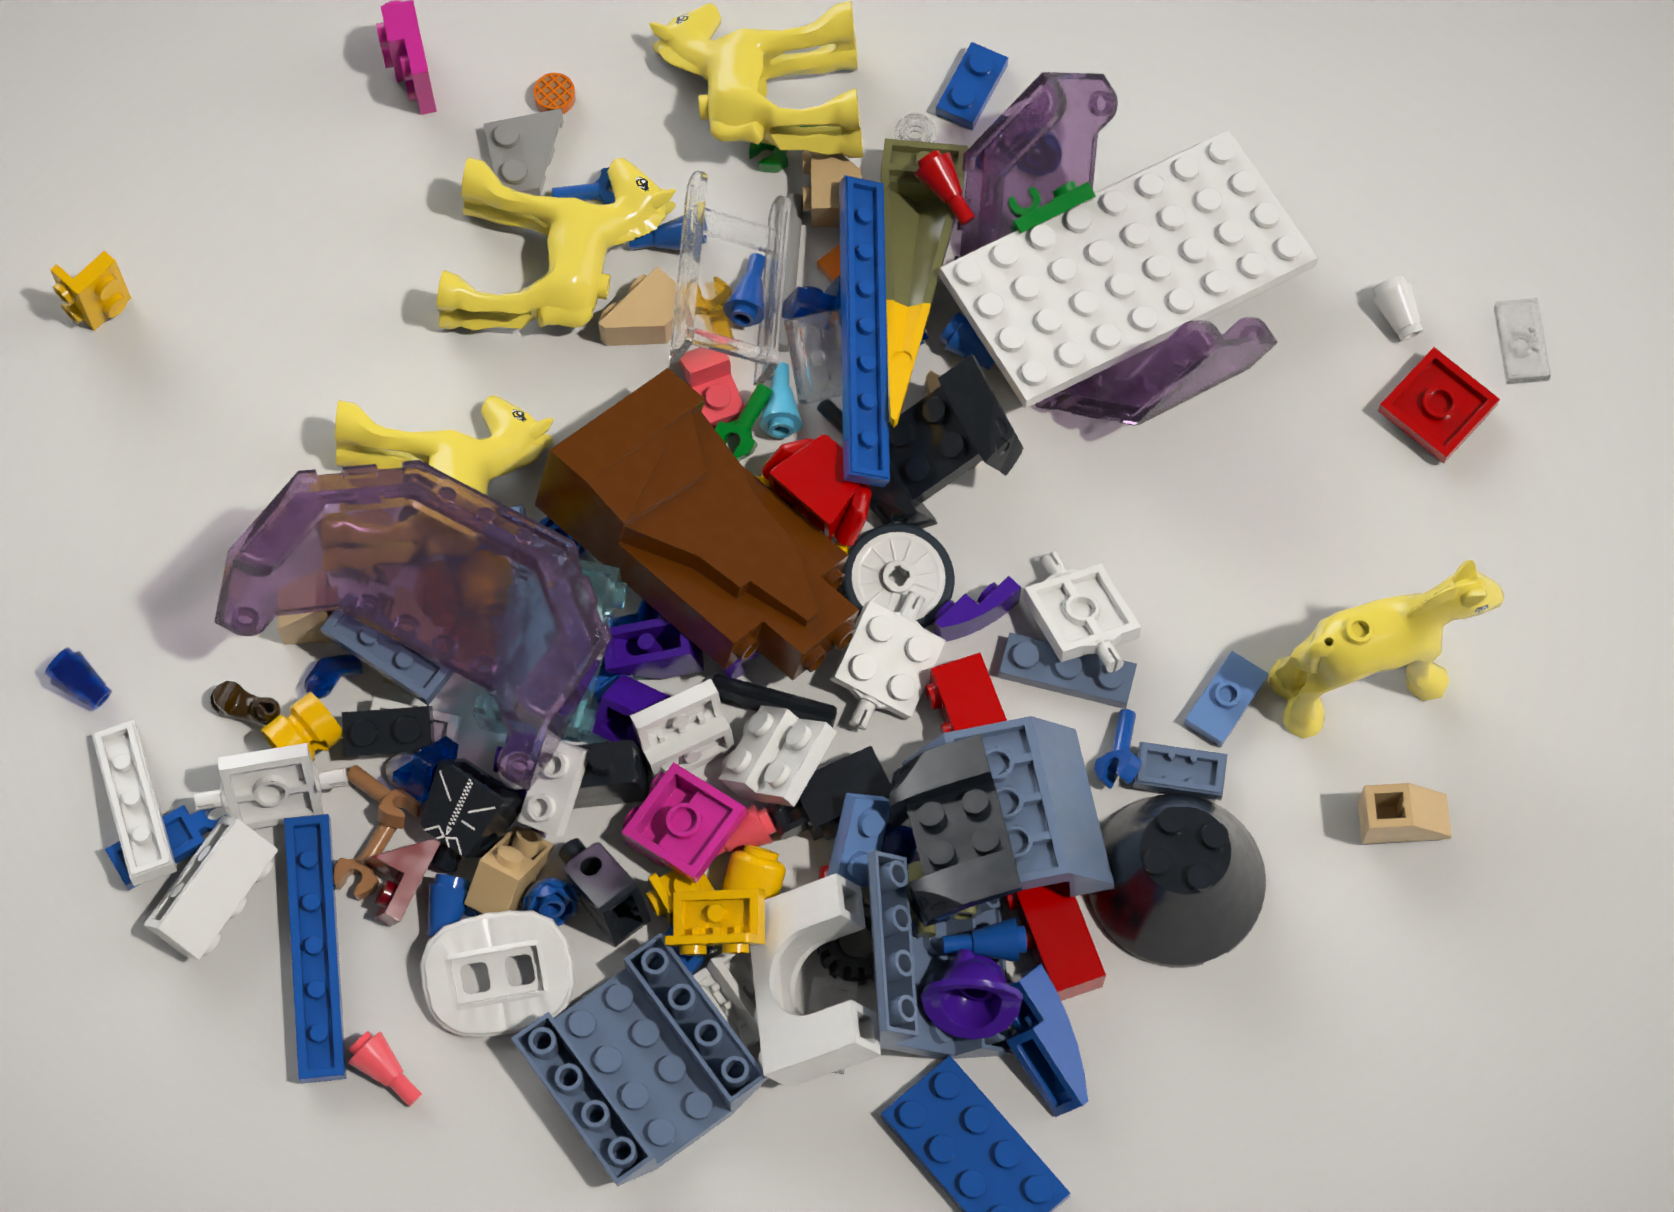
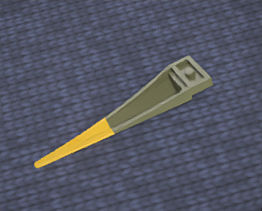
[880,138,968,428]

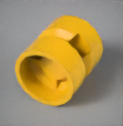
[260,692,343,762]

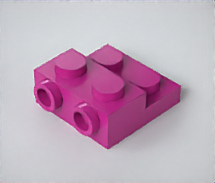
[376,0,437,115]
[621,762,748,884]

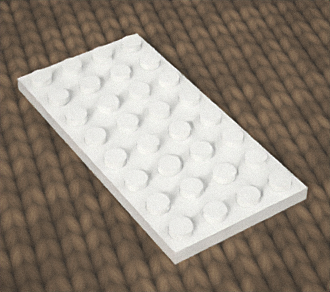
[939,130,1318,408]

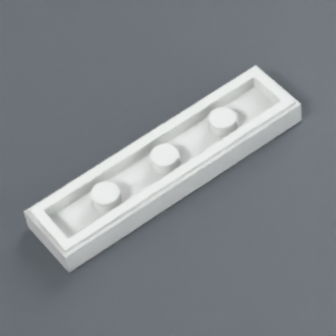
[92,720,177,886]

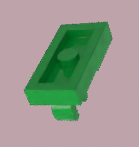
[1007,181,1096,234]

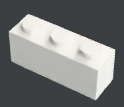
[144,816,278,960]

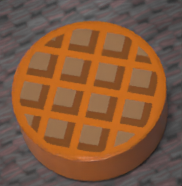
[534,73,576,114]

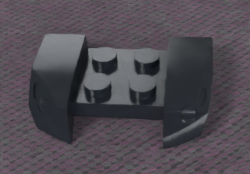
[869,354,1024,529]
[890,734,1023,927]

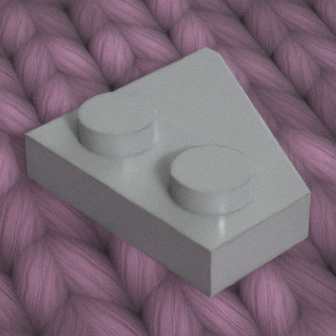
[483,108,564,196]

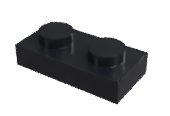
[342,706,435,757]

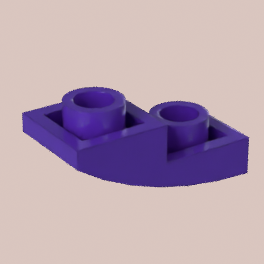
[934,576,1021,642]

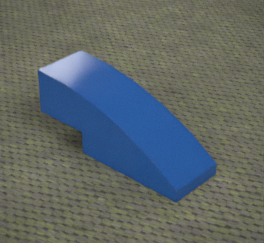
[1006,964,1088,1117]

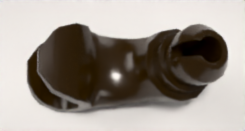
[210,681,281,726]

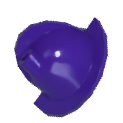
[921,949,1023,1040]

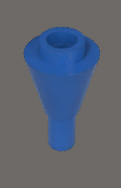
[628,211,707,253]
[723,253,766,327]
[941,917,1027,963]

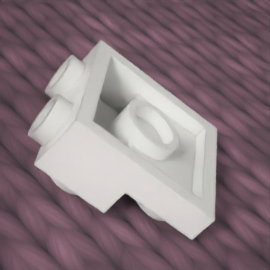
[718,705,837,807]

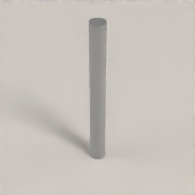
[774,193,803,352]

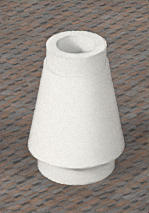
[1373,275,1424,341]

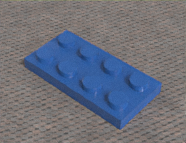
[880,1055,1071,1212]

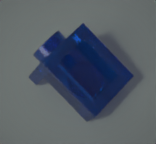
[781,276,841,330]
[392,736,459,803]

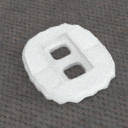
[420,910,576,1037]

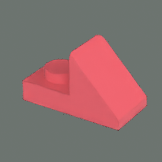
[677,341,744,428]

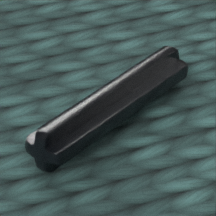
[712,674,837,728]

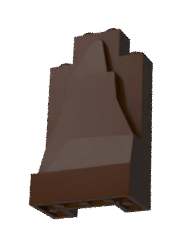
[535,368,859,681]

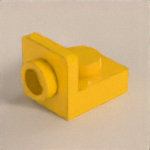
[645,870,714,925]

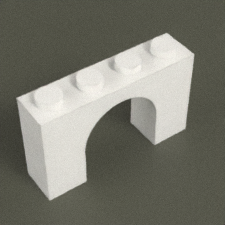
[750,873,881,1087]

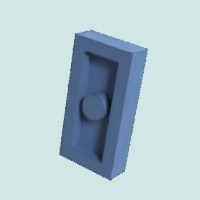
[827,793,890,887]

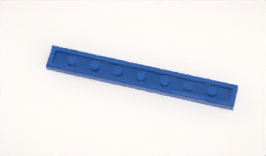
[839,175,890,487]

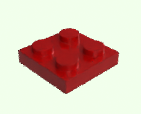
[1378,347,1500,464]

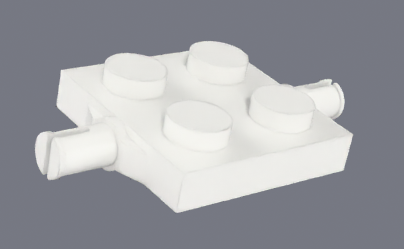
[1022,551,1141,673]
[830,591,946,730]
[194,743,349,829]

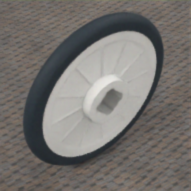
[842,523,955,628]

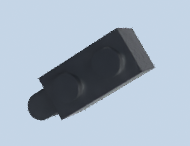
[767,746,891,841]

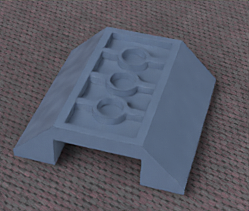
[902,716,1114,923]
[867,850,1013,1059]
[511,933,768,1187]

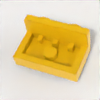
[50,250,131,331]
[665,889,765,956]

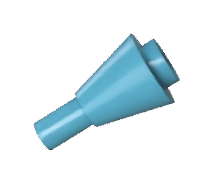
[759,362,802,438]

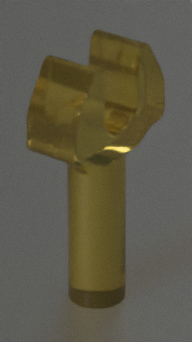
[690,277,737,354]

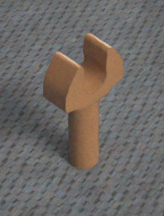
[347,765,421,829]
[334,822,397,901]

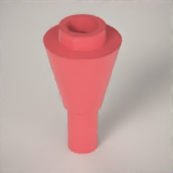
[717,803,777,856]
[348,1031,422,1107]

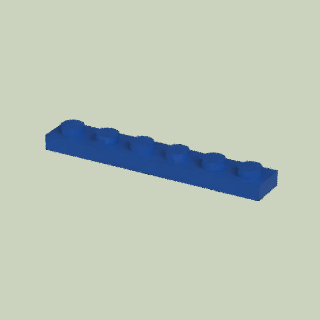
[284,814,347,1084]

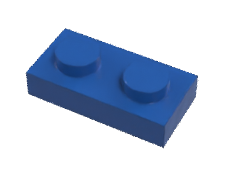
[935,42,1009,131]

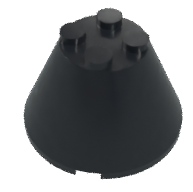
[1088,794,1266,968]

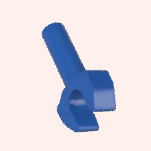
[552,167,615,204]
[1094,709,1141,789]

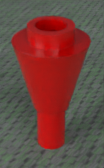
[914,150,975,226]

